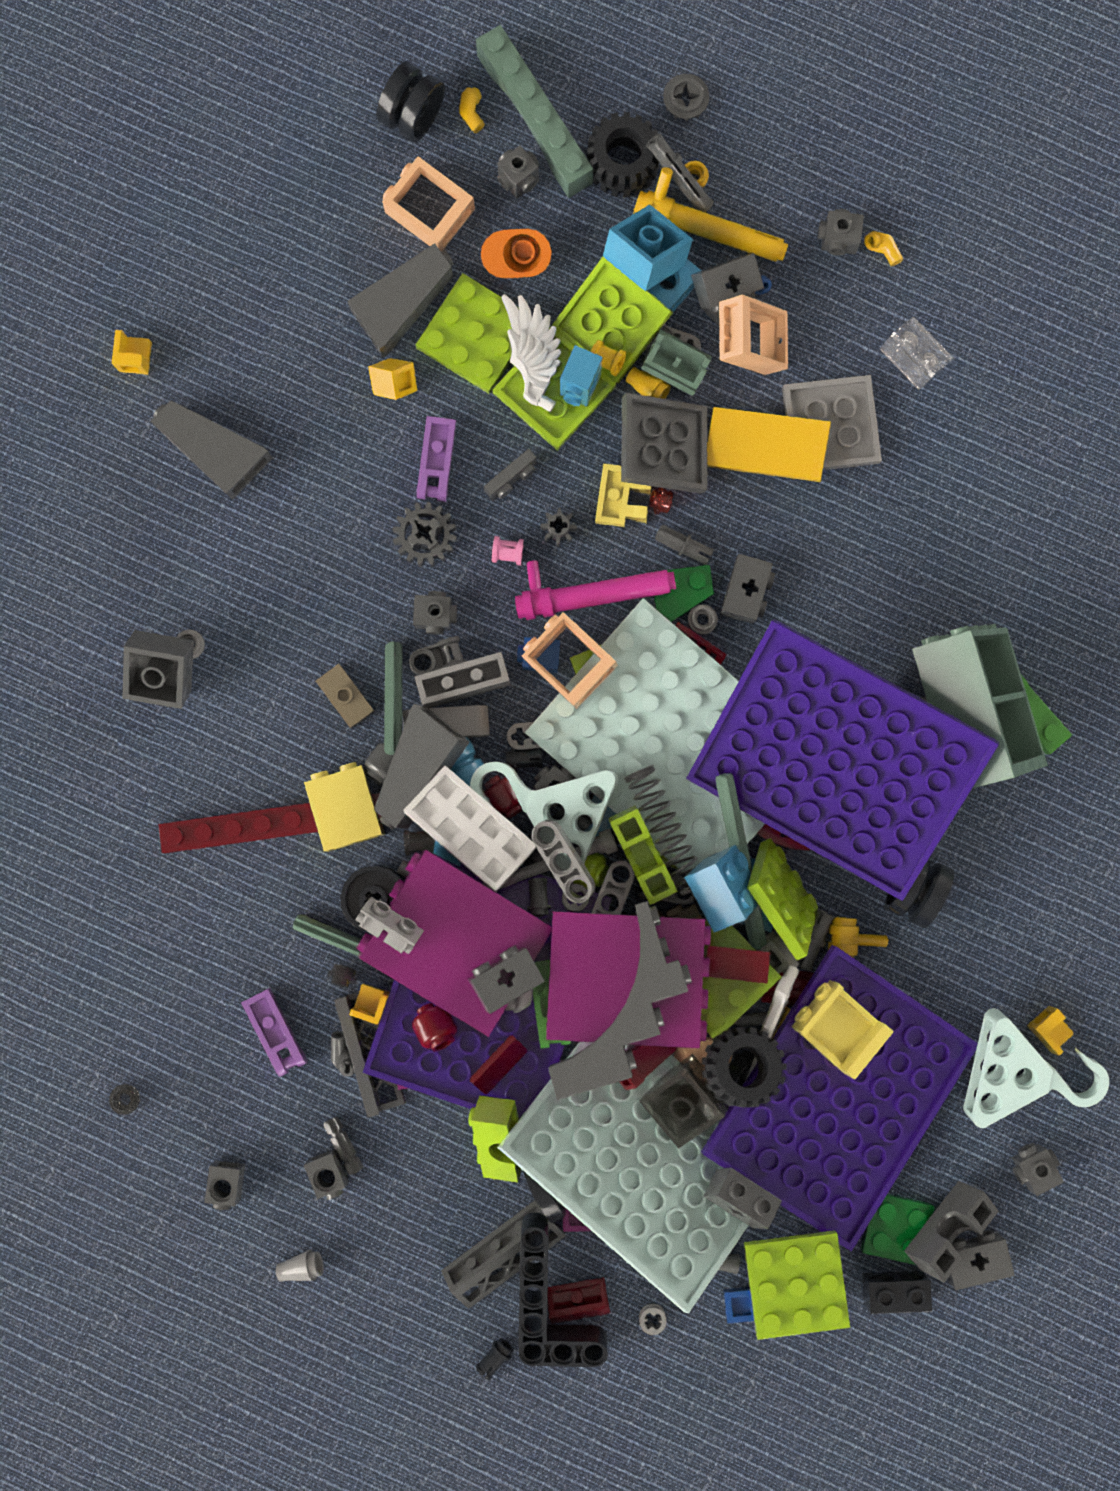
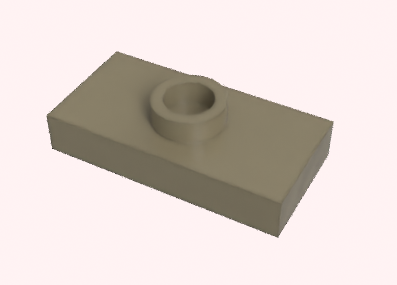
[315,664,375,729]

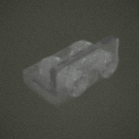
[880,316,953,390]

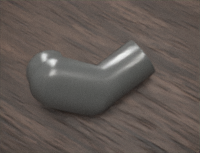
[331,1031,355,1077]

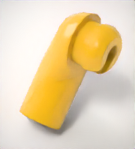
[459,87,485,133]
[864,231,903,267]

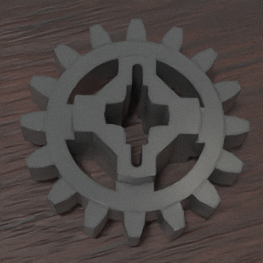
[393,502,457,567]

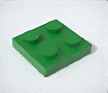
[861,1194,934,1265]

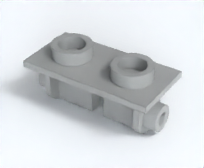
[355,897,424,954]

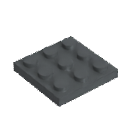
[621,393,707,494]

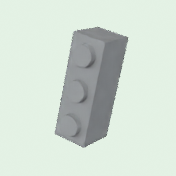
[414,652,511,708]

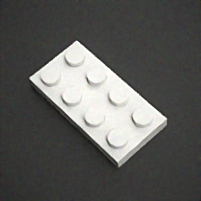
[403,766,536,893]

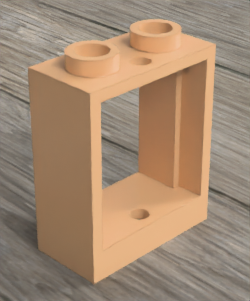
[382,156,475,251]
[719,294,788,375]
[522,612,618,709]

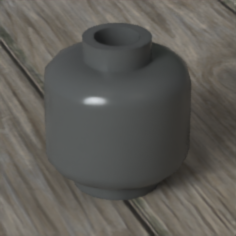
[365,743,393,786]

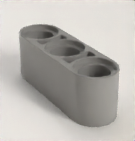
[402,705,490,738]
[532,820,595,903]
[591,861,635,915]

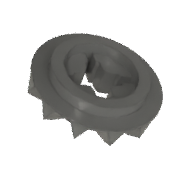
[663,74,709,121]

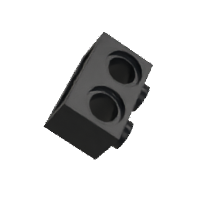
[862,1271,932,1314]

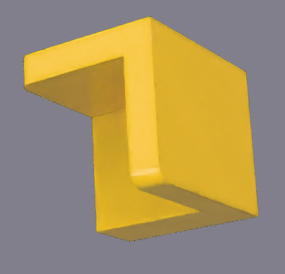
[112,330,152,375]
[368,358,418,400]
[349,983,390,1025]
[1027,1006,1074,1056]

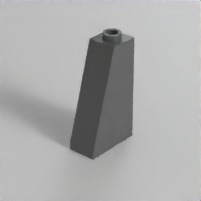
[347,243,454,357]
[150,401,273,500]
[374,704,470,829]

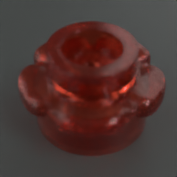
[649,487,673,515]

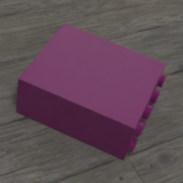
[356,850,552,1037]
[546,912,711,1048]

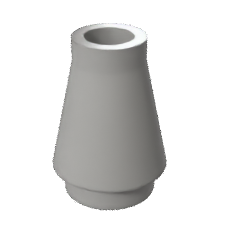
[276,1250,324,1282]

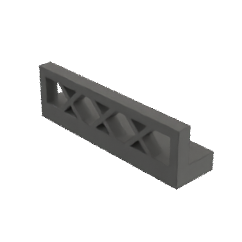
[334,991,406,1117]
[441,1200,566,1309]

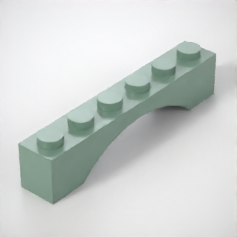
[476,25,593,198]

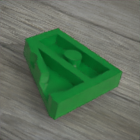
[654,565,714,622]

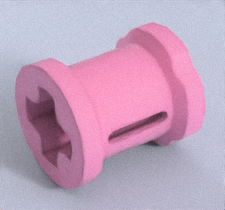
[492,536,524,566]

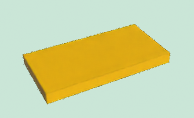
[707,407,831,482]

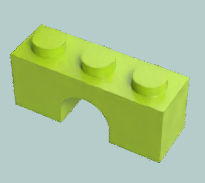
[608,805,678,905]
[468,1095,522,1183]

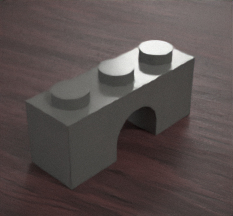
[904,1181,999,1283]

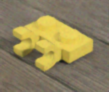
[595,464,652,527]

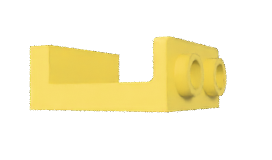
[304,762,385,852]
[792,980,894,1079]

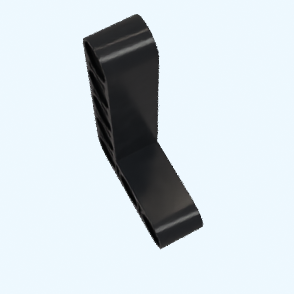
[519,1212,608,1367]

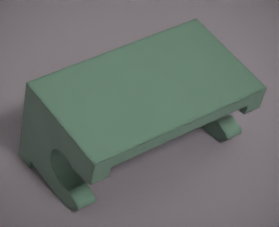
[641,329,712,396]

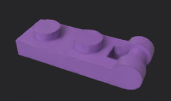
[417,416,456,502]
[241,988,307,1077]

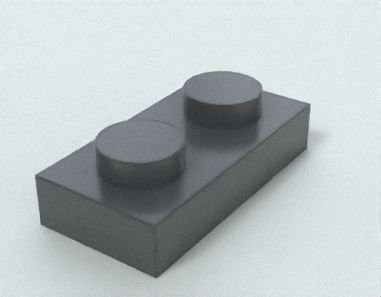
[484,449,537,502]

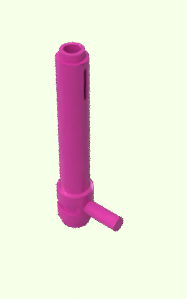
[515,560,676,620]

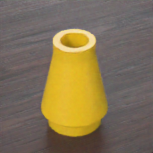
[626,367,671,399]

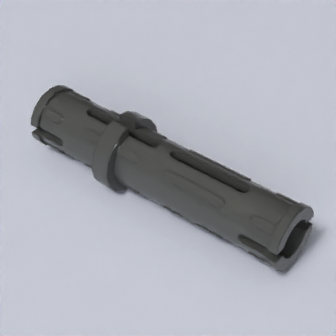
[646,133,714,212]

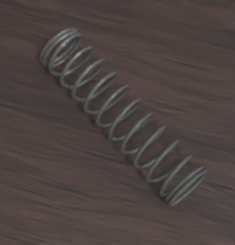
[624,765,698,896]

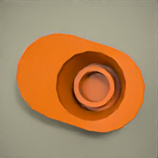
[481,229,552,278]

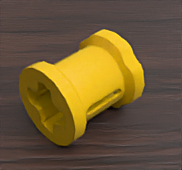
[591,340,626,376]

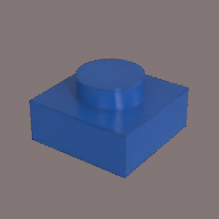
[723,1287,754,1324]

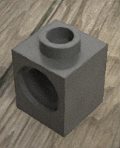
[304,1148,349,1200]
[204,1160,246,1210]

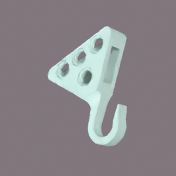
[470,762,618,869]
[963,1008,1109,1128]

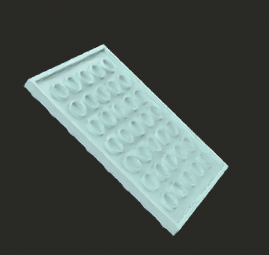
[525,599,765,875]
[497,1042,749,1313]

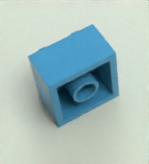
[603,205,693,292]
[684,845,758,933]

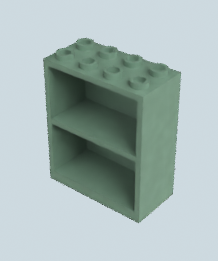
[912,624,1048,789]

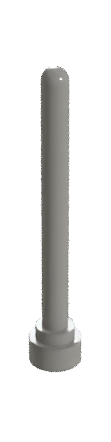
[482,828,619,889]

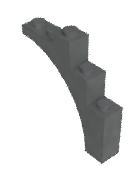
[548,901,692,1100]

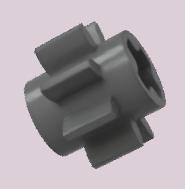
[540,508,577,547]

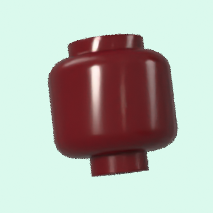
[483,775,522,820]
[412,1003,457,1052]

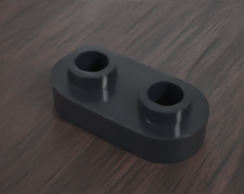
[729,1050,755,1086]

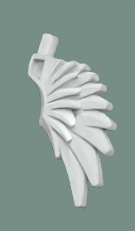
[502,294,561,412]
[745,966,799,1081]

